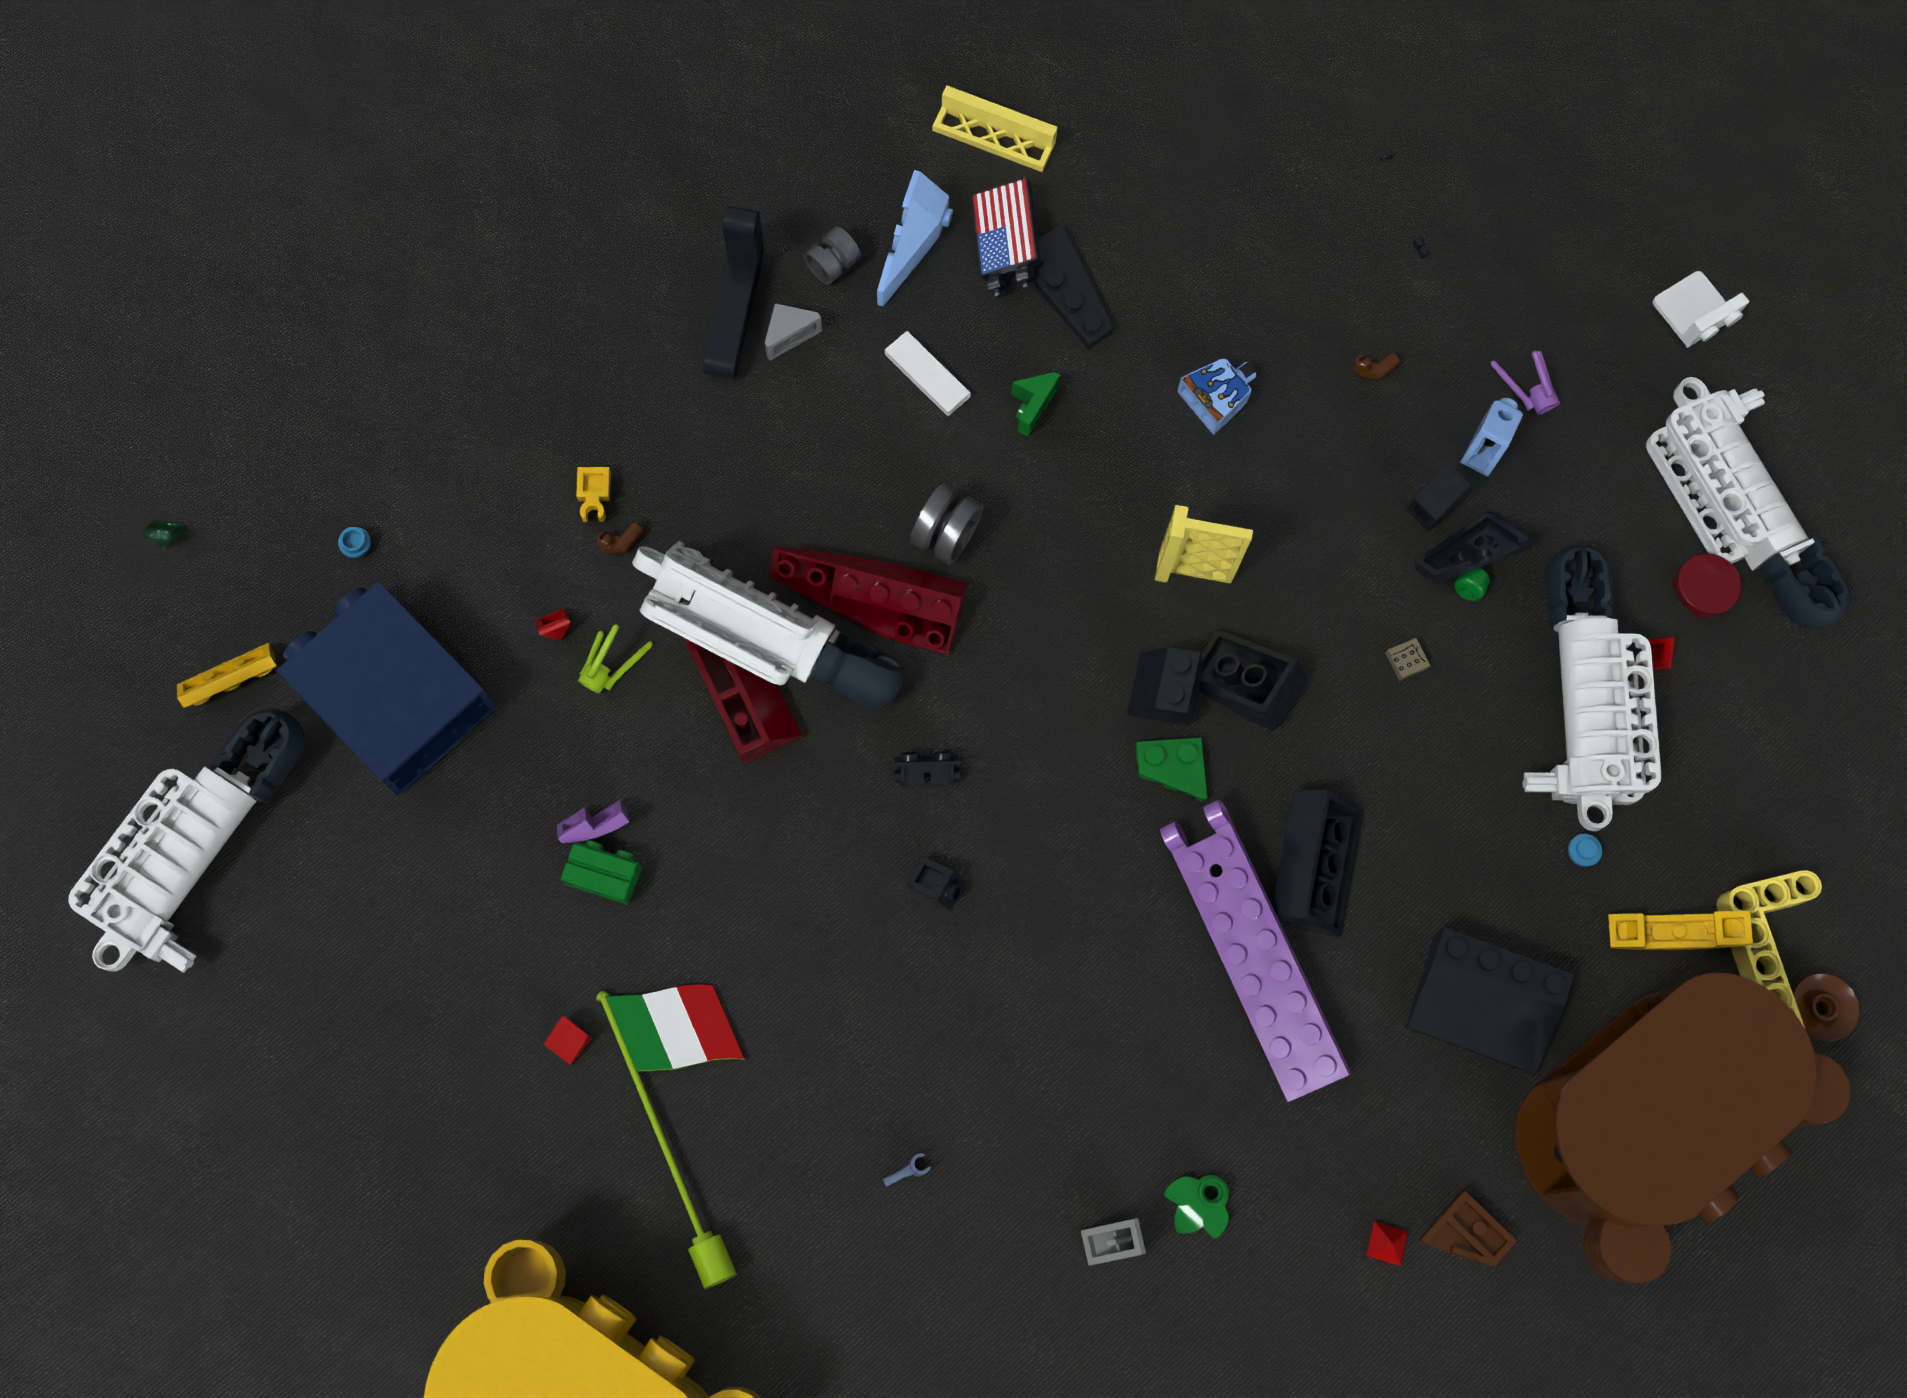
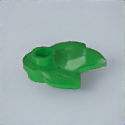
[1164,1175,1229,1239]

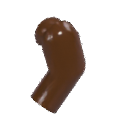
[1354,352,1400,380]
[596,522,644,554]

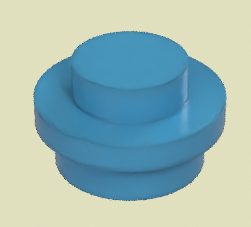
[338,527,371,558]
[1568,834,1602,867]

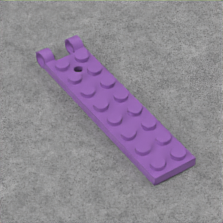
[1160,799,1352,1102]

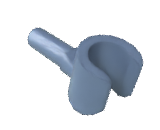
[883,1153,931,1187]

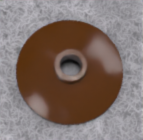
[1793,973,1860,1041]

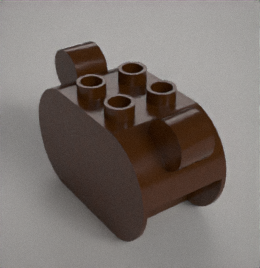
[1514,973,1851,1283]

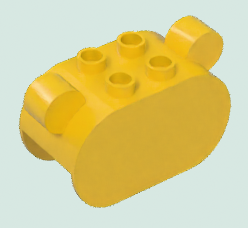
[424,1240,761,1398]

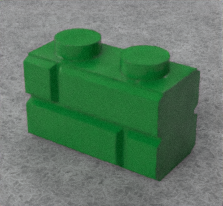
[561,840,642,905]

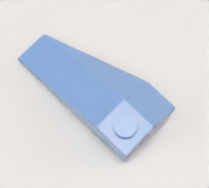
[877,170,953,306]

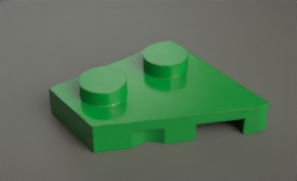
[1135,738,1208,802]

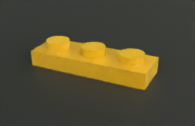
[177,643,276,708]

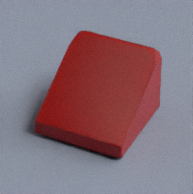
[544,1016,593,1066]

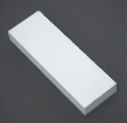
[885,331,971,416]

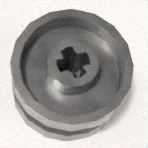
[910,482,984,565]

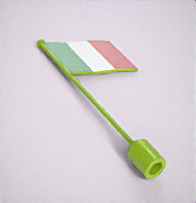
[596,984,745,1290]

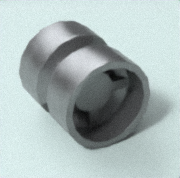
[803,226,861,285]

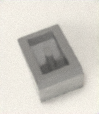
[765,304,822,361]
[1081,1218,1146,1266]

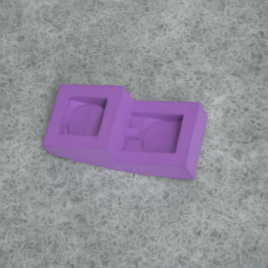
[557,800,629,843]

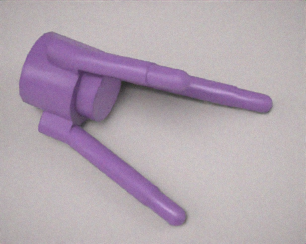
[1491,351,1560,414]

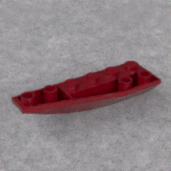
[769,546,968,655]
[683,637,802,764]

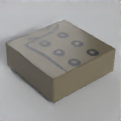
[1385,638,1431,681]

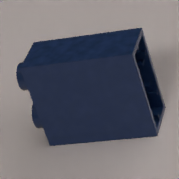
[276,581,497,796]

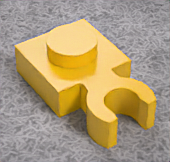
[576,467,611,522]

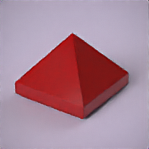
[535,609,570,641]
[1640,637,1675,670]
[1366,1222,1408,1266]

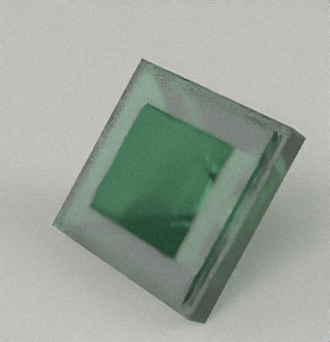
[141,520,186,550]

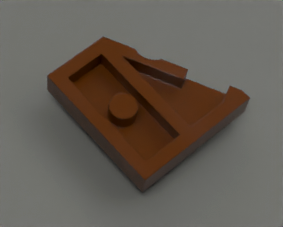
[1418,1191,1517,1267]

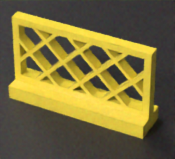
[1155,505,1253,584]

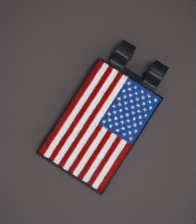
[971,177,1042,298]

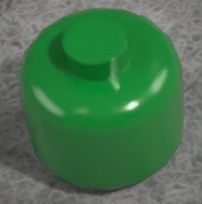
[1454,568,1490,601]

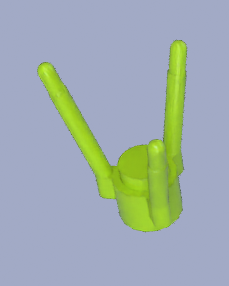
[577,624,653,694]

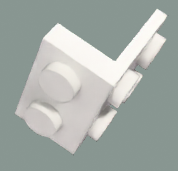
[1653,271,1749,348]

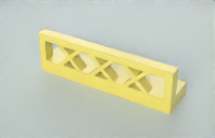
[932,85,1058,172]

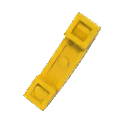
[1608,910,1753,950]

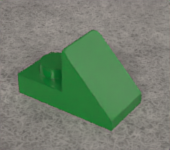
[1011,372,1060,437]

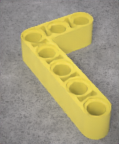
[1717,870,1822,1028]

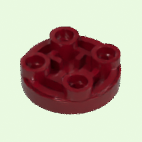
[1672,553,1742,618]

